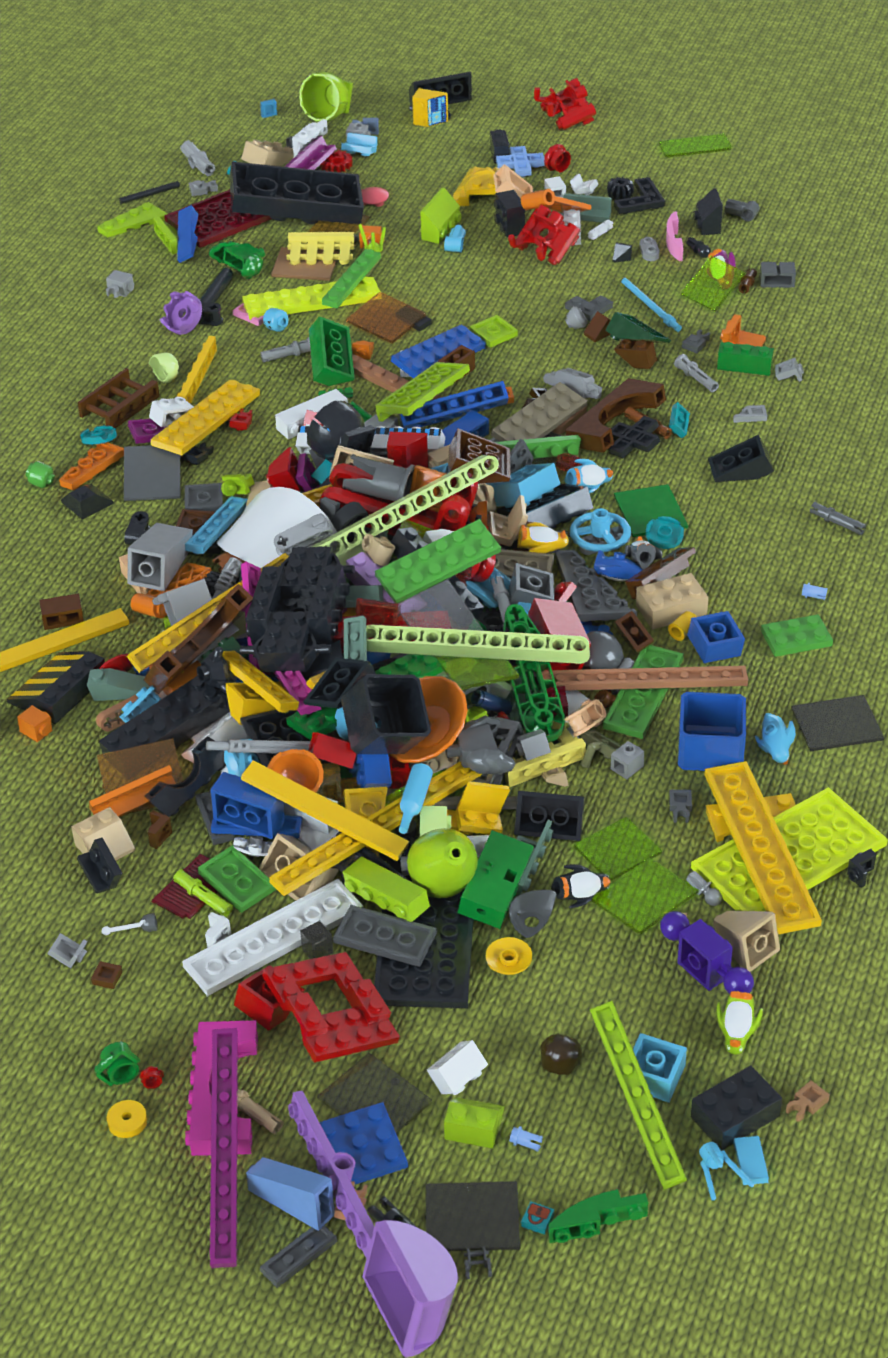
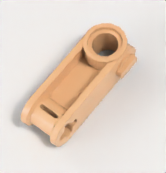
[564,699,606,737]

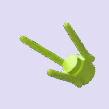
[359,224,386,256]

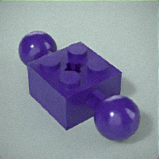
[660,911,754,994]

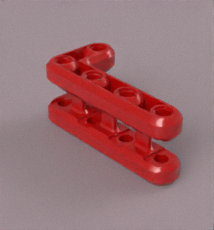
[319,463,478,539]

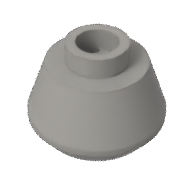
[565,306,587,329]

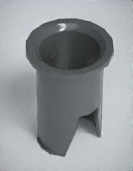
[343,454,415,509]

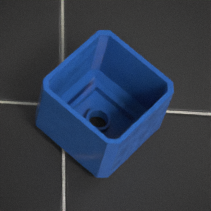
[678,692,746,771]

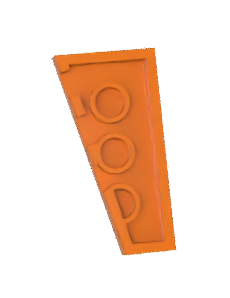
[59,442,124,490]

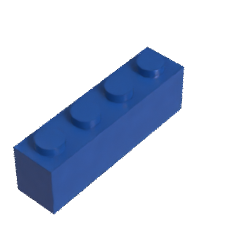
[442,410,489,447]

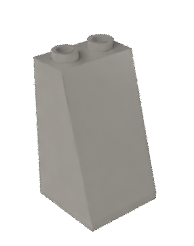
[127,523,193,591]

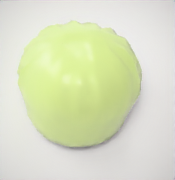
[149,352,179,383]

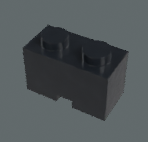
[490,129,510,164]

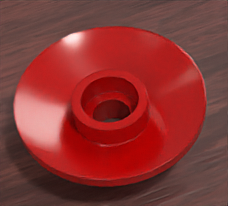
[99,653,133,672]

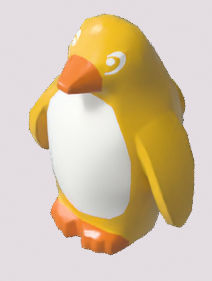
[517,522,569,553]

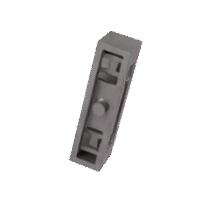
[463,717,524,790]

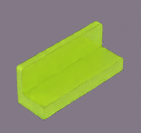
[153,216,178,255]

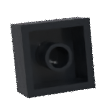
[494,190,525,238]

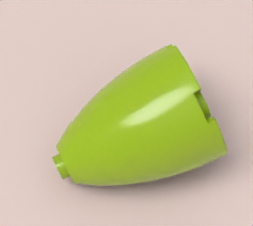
[407,828,478,898]

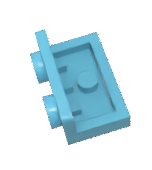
[341,133,378,156]
[119,685,161,723]

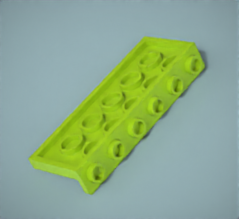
[375,362,470,422]

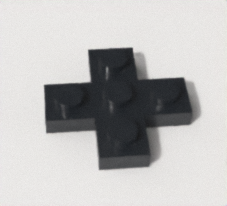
[608,416,660,459]

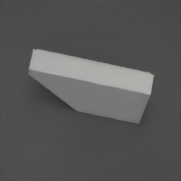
[733,405,767,423]

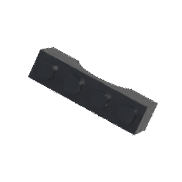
[144,736,226,817]

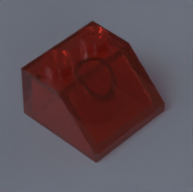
[356,598,401,626]

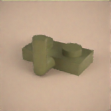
[580,730,621,768]

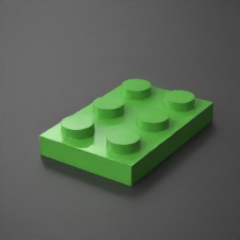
[761,614,833,657]
[198,845,276,913]

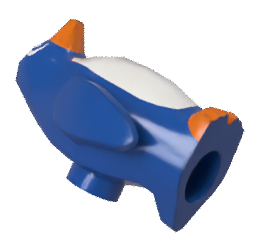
[594,550,643,582]

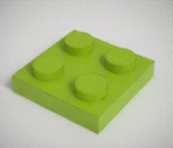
[469,315,518,348]

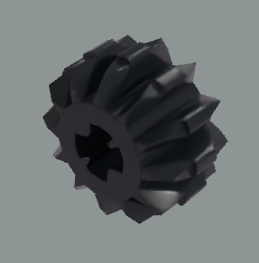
[607,177,634,200]

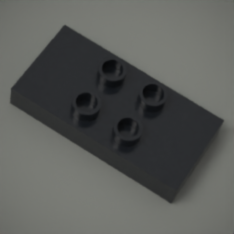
[229,162,364,224]

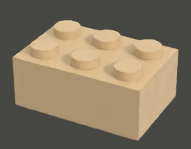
[636,573,708,630]

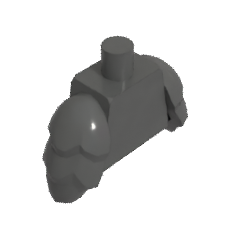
[445,715,516,775]

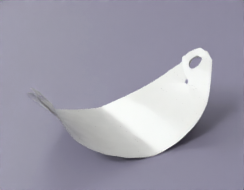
[217,487,337,568]

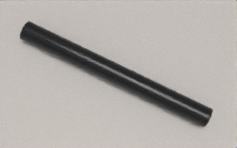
[119,181,180,204]

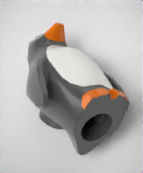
[625,536,663,569]

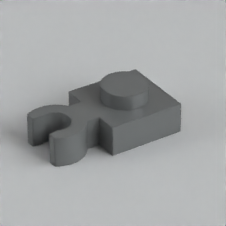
[682,329,710,353]
[669,790,692,823]

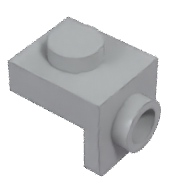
[47,933,88,968]

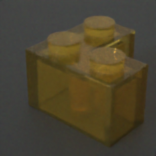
[319,763,360,808]

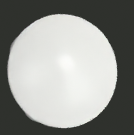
[233,836,272,856]

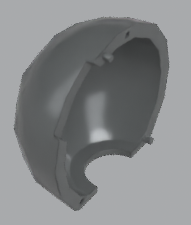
[582,631,624,670]

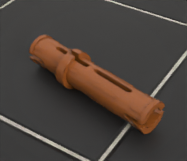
[624,407,672,439]

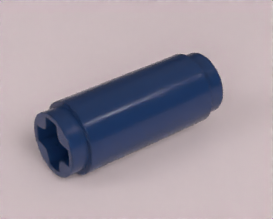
[471,690,512,715]

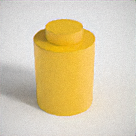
[668,611,697,641]

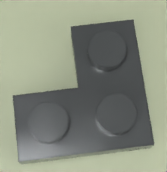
[565,295,613,321]

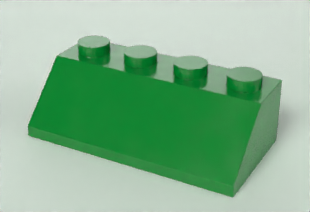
[309,316,355,386]

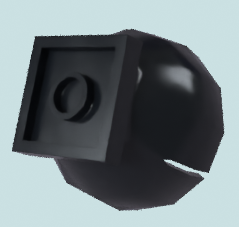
[307,401,376,461]

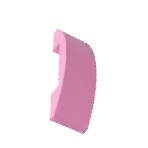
[666,212,683,261]

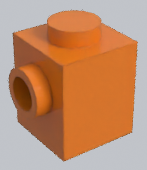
[17,705,53,742]

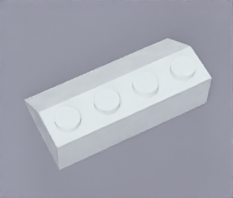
[181,712,249,763]

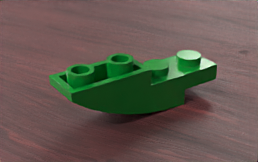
[548,1189,648,1244]

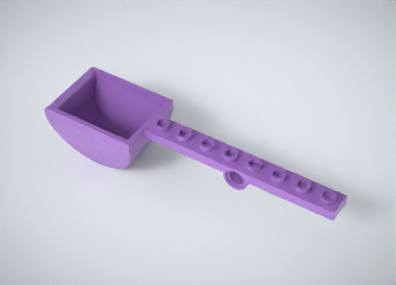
[288,1091,458,1357]

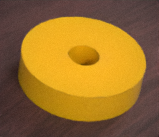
[107,1100,147,1138]

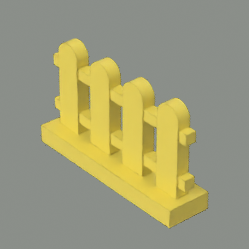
[287,232,355,265]
[497,721,586,788]

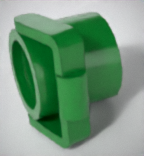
[94,1041,140,1087]

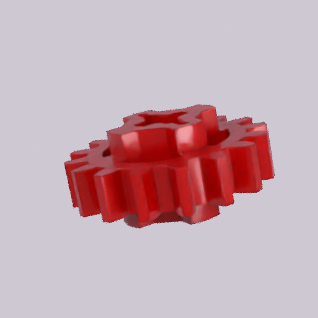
[319,150,353,172]

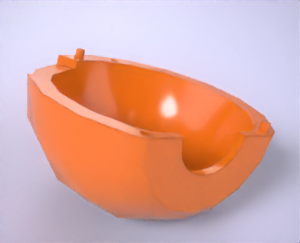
[267,749,324,793]

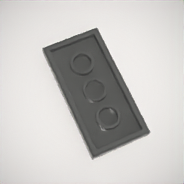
[333,905,437,967]

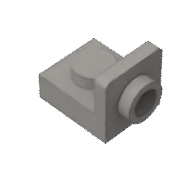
[775,358,804,382]

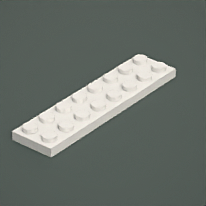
[182,879,363,996]

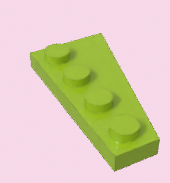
[97,202,168,238]

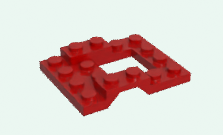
[262,952,400,1063]

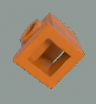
[359,225,384,248]

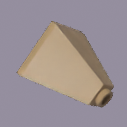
[713,911,780,972]

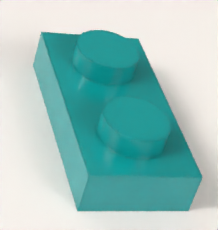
[669,402,690,438]

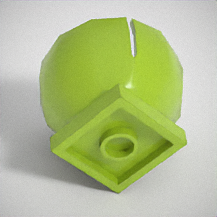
[299,72,353,122]

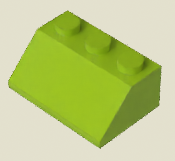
[420,188,462,244]

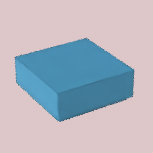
[260,99,277,118]

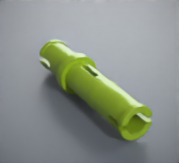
[173,869,233,917]

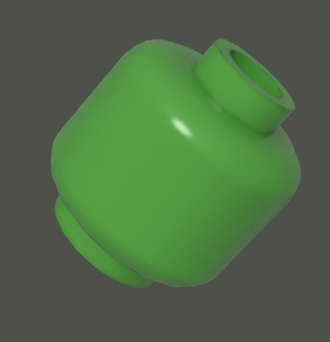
[25,461,55,488]

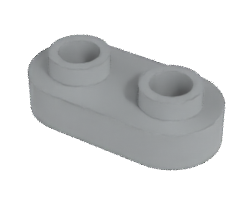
[639,237,659,261]

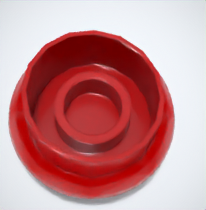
[544,144,571,173]

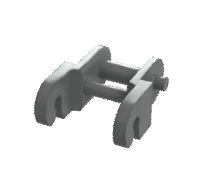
[464,1246,492,1279]

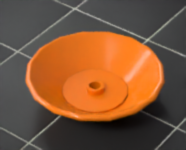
[388,676,468,763]

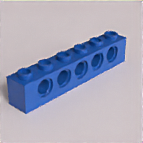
[398,381,509,428]

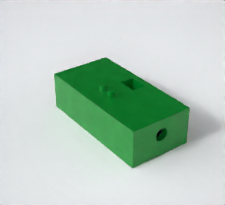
[458,830,534,929]

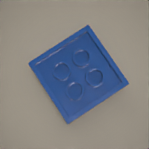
[319,1102,408,1185]

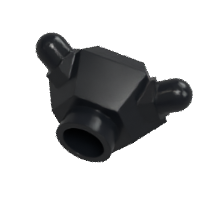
[197,646,230,693]

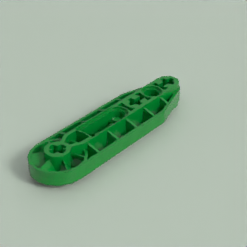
[503,604,565,743]

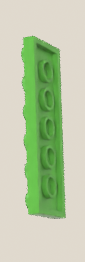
[375,519,501,604]
[603,645,684,739]

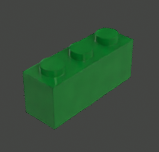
[717,342,774,376]

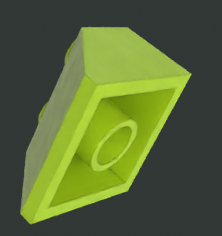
[444,1097,504,1149]

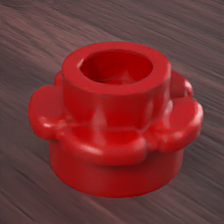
[140,1066,164,1089]

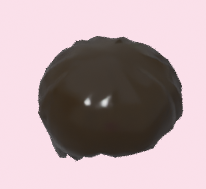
[541,1033,582,1075]

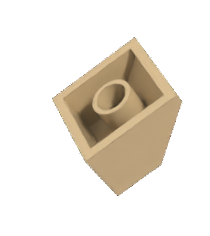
[71,807,135,861]

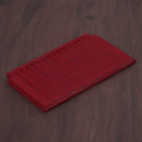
[151,854,218,919]

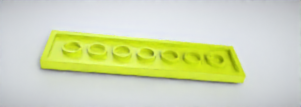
[242,277,382,320]

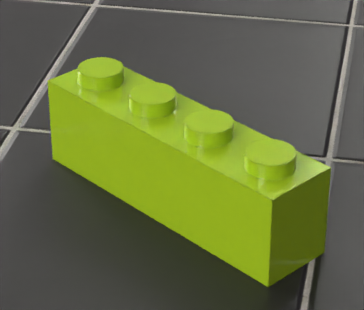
[343,856,430,922]

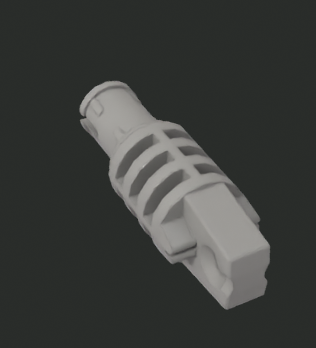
[212,557,243,600]

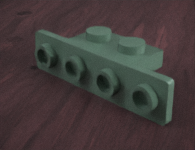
[516,820,554,897]

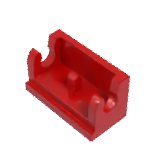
[308,732,357,769]

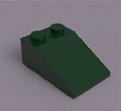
[605,312,671,343]

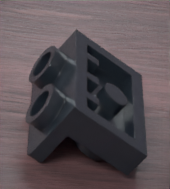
[77,837,123,894]

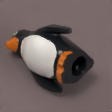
[551,864,611,909]

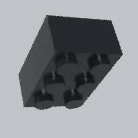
[691,1065,782,1151]

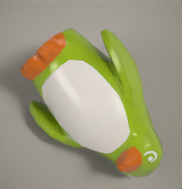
[716,991,763,1055]

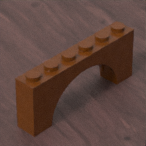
[565,378,666,453]
[144,584,253,695]

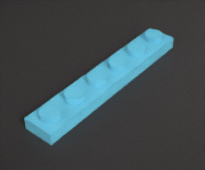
[185,496,248,554]

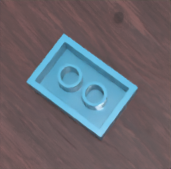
[491,463,560,508]

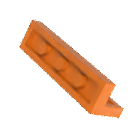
[89,765,176,817]

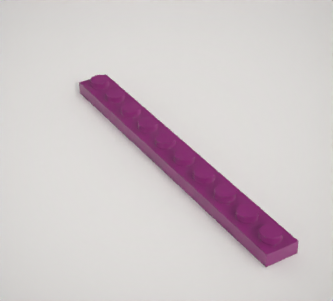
[210,1028,238,1268]

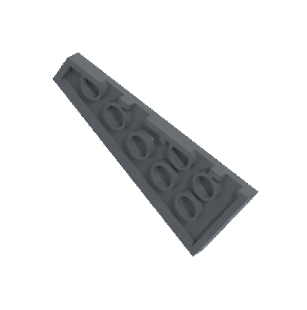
[554,550,637,622]

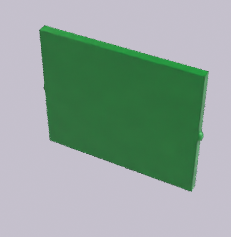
[614,484,688,537]

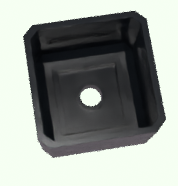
[341,674,431,754]

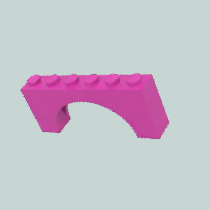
[185,1020,258,1156]

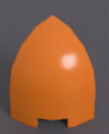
[469,501,488,526]

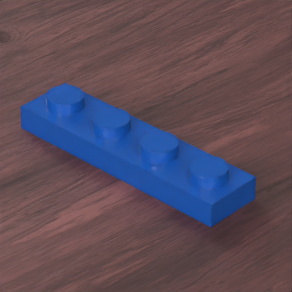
[211,815,302,839]

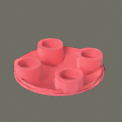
[361,187,389,207]

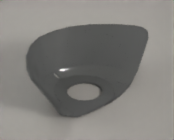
[509,890,556,938]

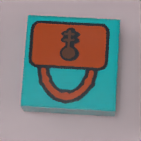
[521,1201,555,1235]

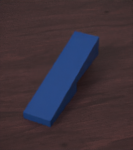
[177,205,199,263]

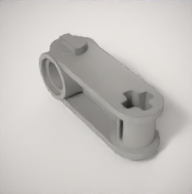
[274,513,333,556]

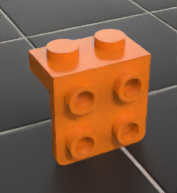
[720,314,766,347]

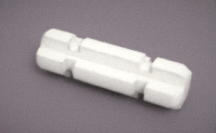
[588,220,613,240]

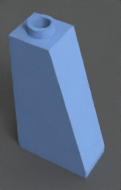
[246,1157,334,1231]

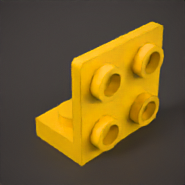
[455,781,510,835]

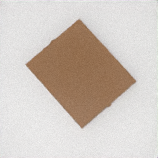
[271,247,339,281]

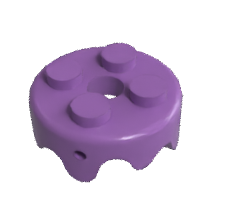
[160,291,202,335]

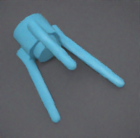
[699,1142,754,1200]

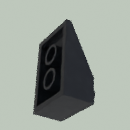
[708,434,774,482]
[303,658,376,709]

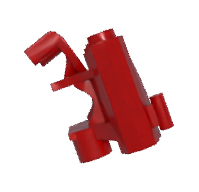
[534,78,596,130]
[508,205,580,266]

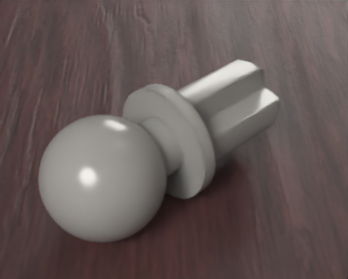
[686,871,723,906]

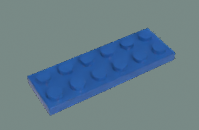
[391,324,486,378]

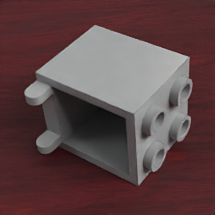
[152,579,212,626]

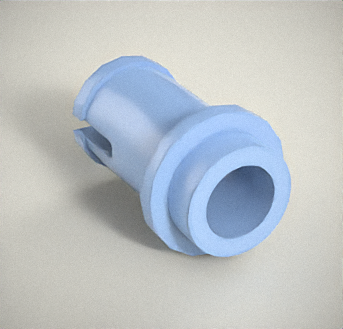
[801,583,828,601]
[509,1126,543,1152]

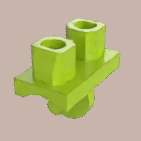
[221,474,255,496]

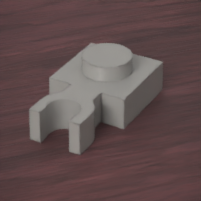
[189,180,218,196]

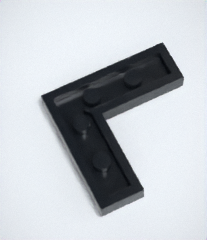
[614,177,665,214]

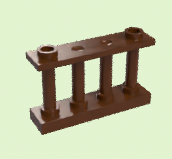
[78,368,160,429]

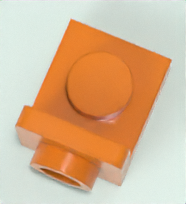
[352,341,374,360]

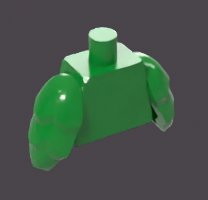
[209,241,265,279]

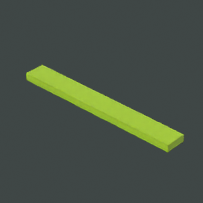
[590,1001,687,1190]

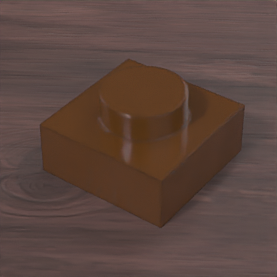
[91,961,123,989]

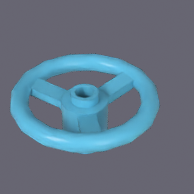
[570,508,631,552]

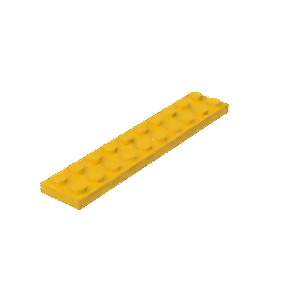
[704,761,822,935]

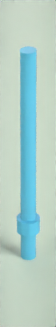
[622,278,682,332]

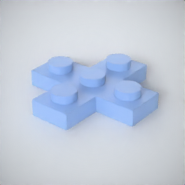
[496,146,545,177]

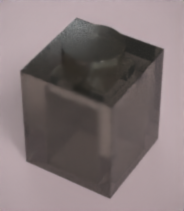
[300,921,333,959]

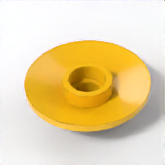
[486,937,532,975]

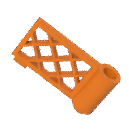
[521,189,591,213]
[130,562,212,618]

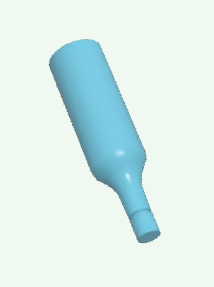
[399,763,433,834]

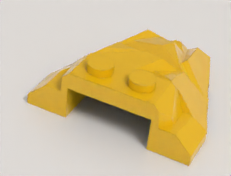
[453,167,500,206]

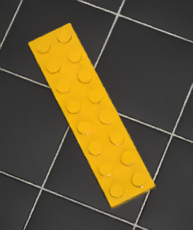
[151,380,260,455]

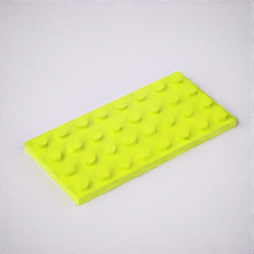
[691,787,888,911]

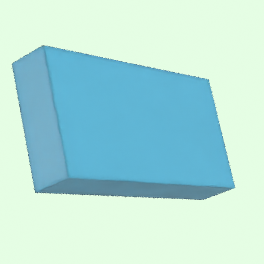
[734,1136,769,1185]

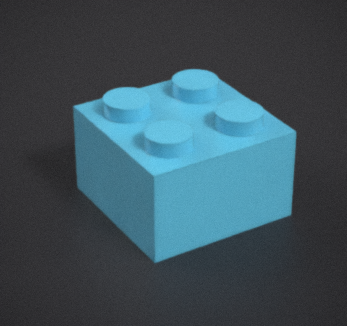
[633,1033,687,1102]

